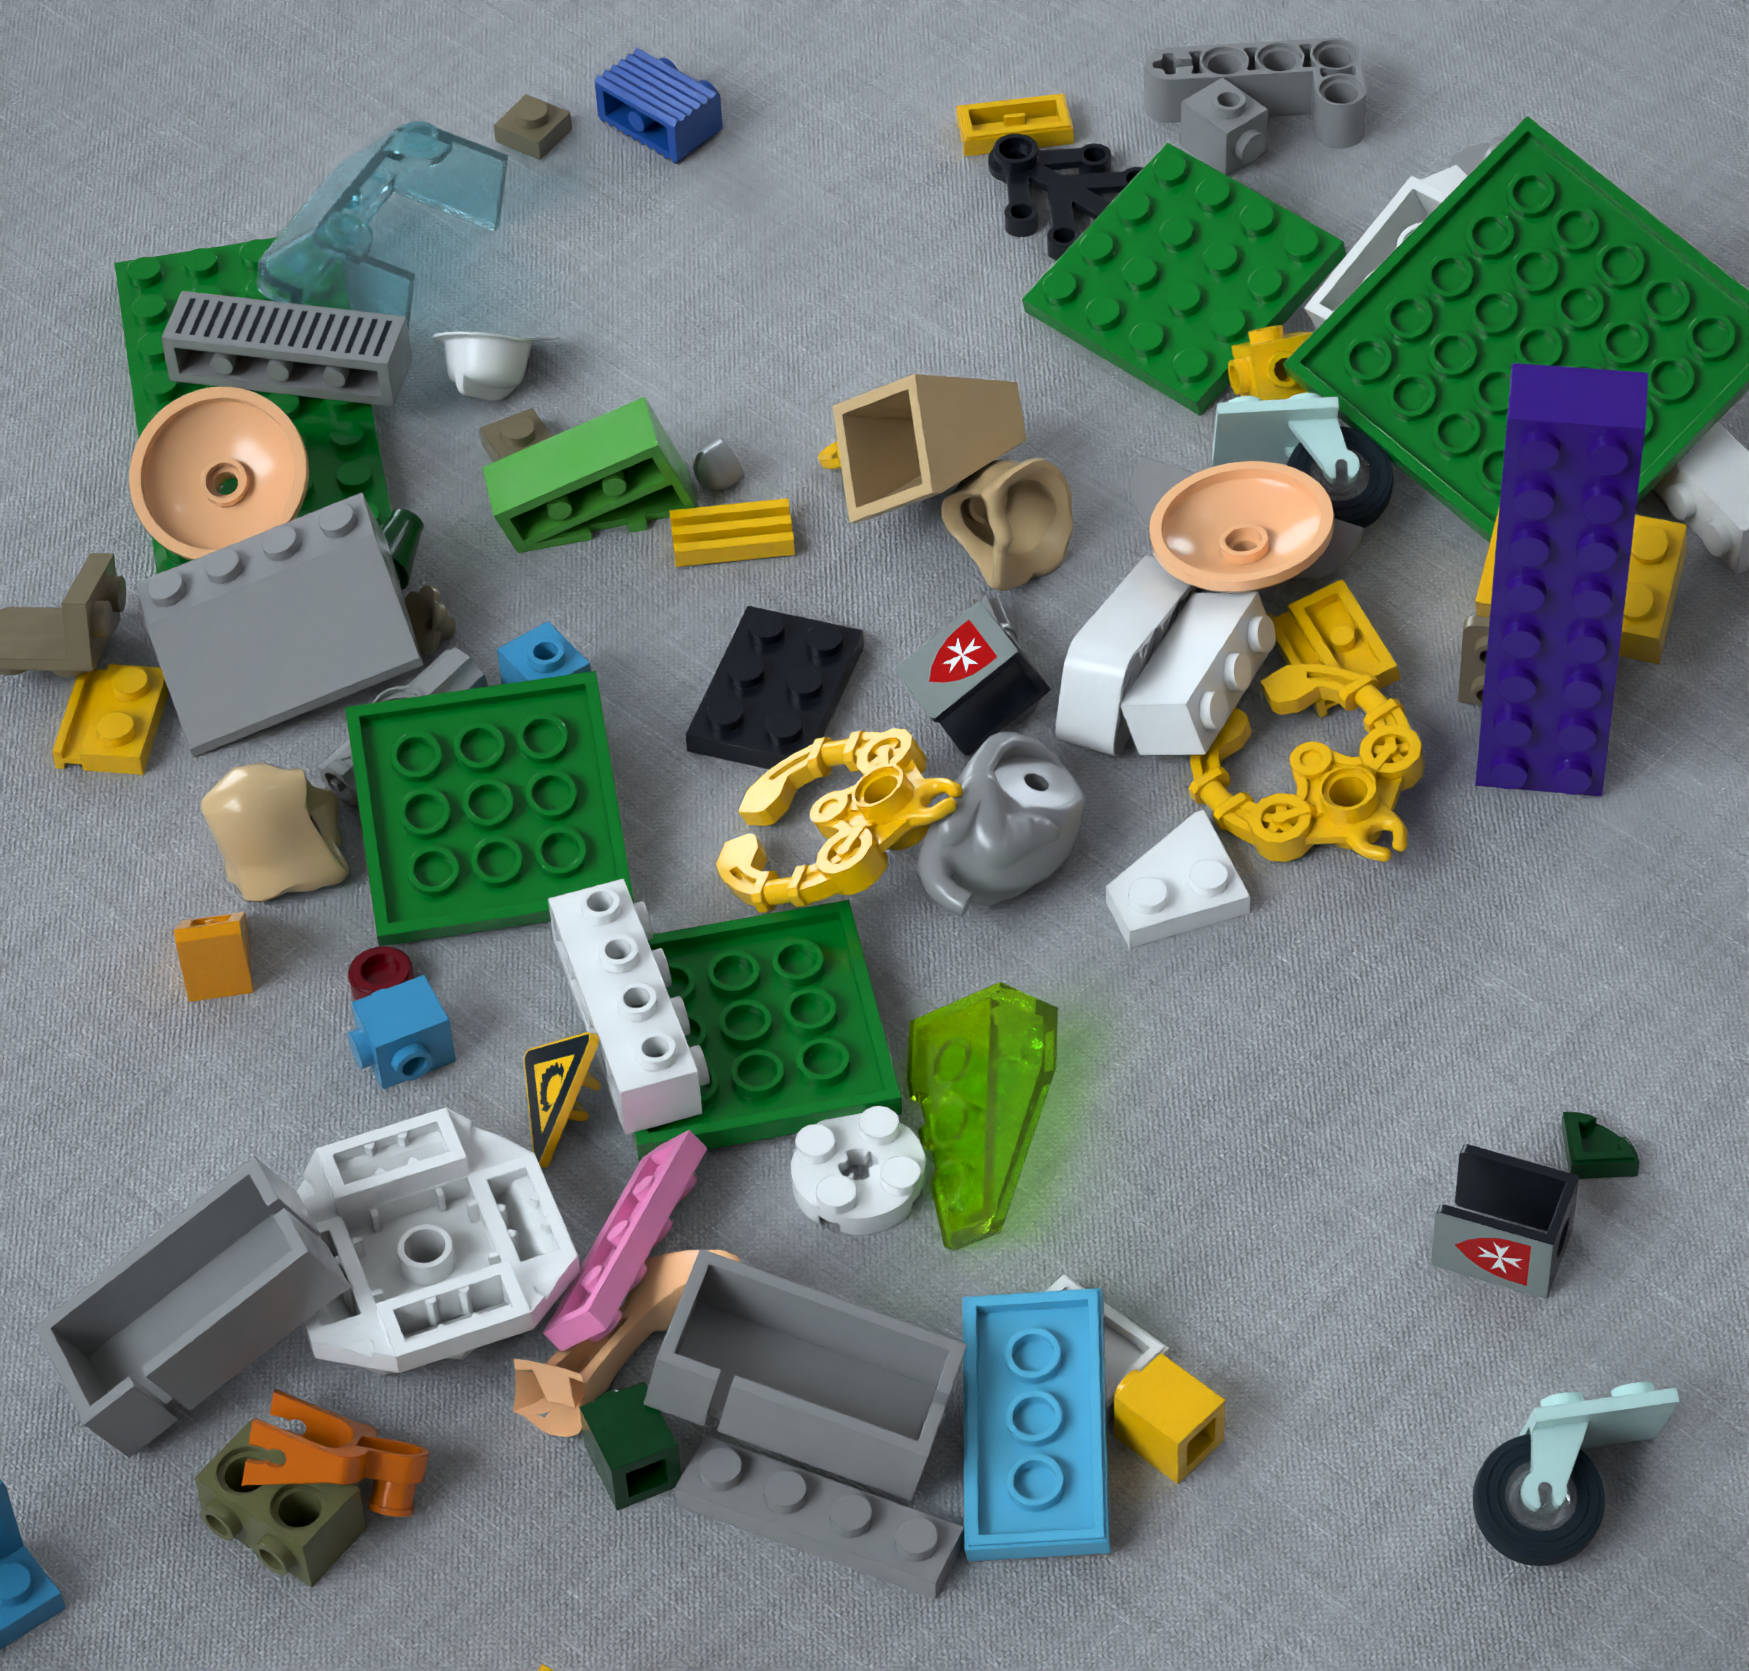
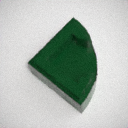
[1561,1112,1639,1179]

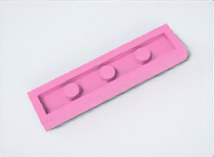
[543,1130,707,1352]

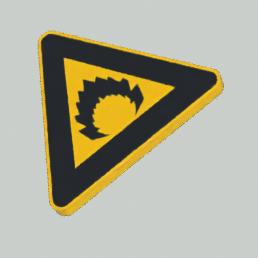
[523,1032,601,1168]

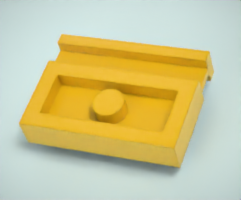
[1267,578,1400,718]
[52,664,169,775]

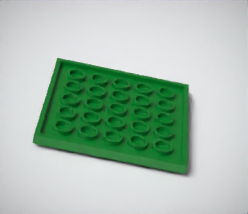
[1283,116,1749,543]

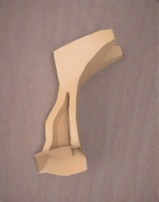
[513,1250,741,1437]

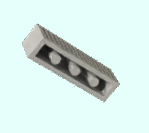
[161,291,412,407]

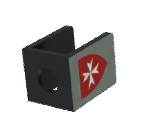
[896,600,1051,756]
[1431,1144,1579,1299]

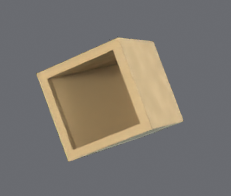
[832,374,1026,523]

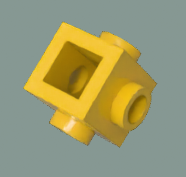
[1228,325,1313,401]

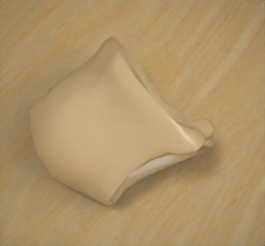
[941,458,1073,591]
[201,762,349,902]

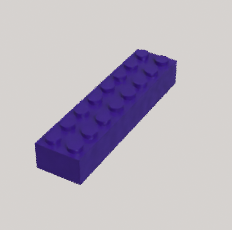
[1475,363,1649,796]

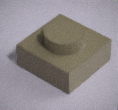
[494,94,572,160]
[479,408,553,462]

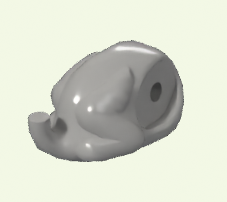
[917,732,1085,917]

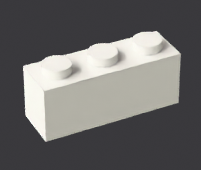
[1120,591,1276,755]

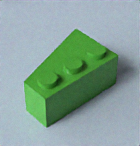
[482,396,699,553]

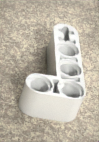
[1055,555,1205,757]

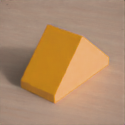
[174,912,253,1002]

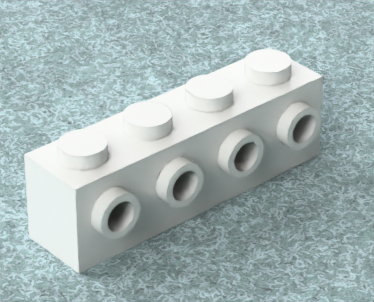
[548,879,710,1135]

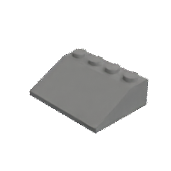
[136,493,424,757]

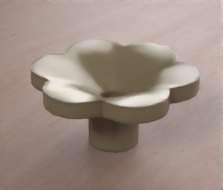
[404,585,456,657]

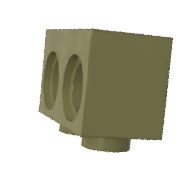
[194,1420,367,1587]

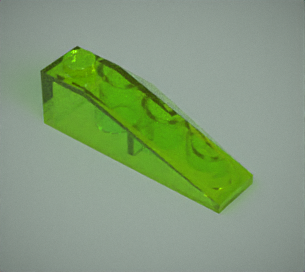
[907,982,1058,1251]

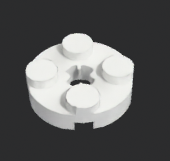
[791,1106,926,1235]

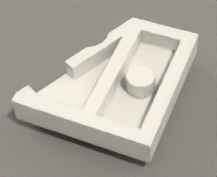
[1106,810,1250,948]

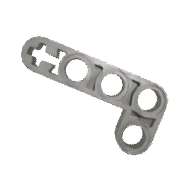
[1144,38,1366,149]

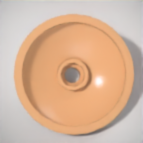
[129,387,309,561]
[1149,461,1335,593]

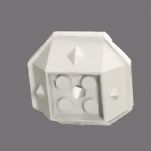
[297,1107,580,1376]

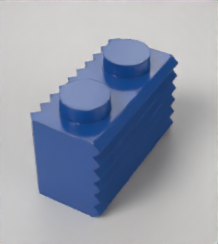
[595,48,723,163]

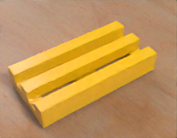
[956,93,1074,157]
[669,498,795,567]

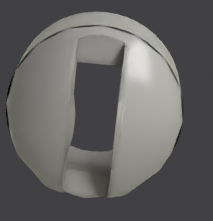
[693,438,744,490]

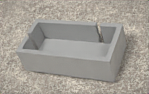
[35,1156,350,1458]
[643,1248,967,1501]

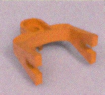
[242,1389,429,1517]

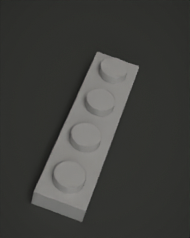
[674,1435,965,1599]

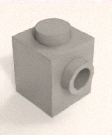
[1181,77,1268,176]

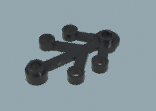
[988,134,1143,260]

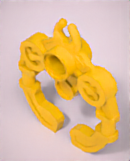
[1188,664,1425,862]
[716,728,962,913]

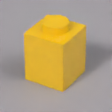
[1113,1353,1225,1484]

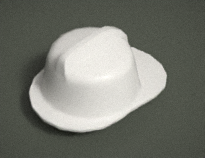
[432,331,559,401]

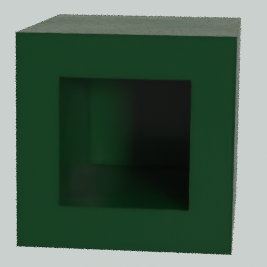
[579,1381,681,1511]

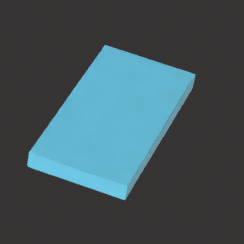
[963,1288,1111,1561]

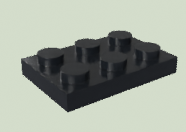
[685,606,864,770]

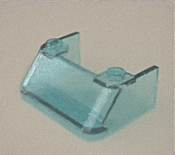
[257,121,508,331]

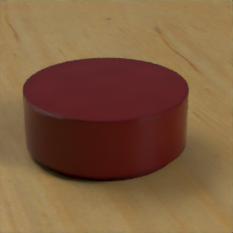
[348,946,415,1001]

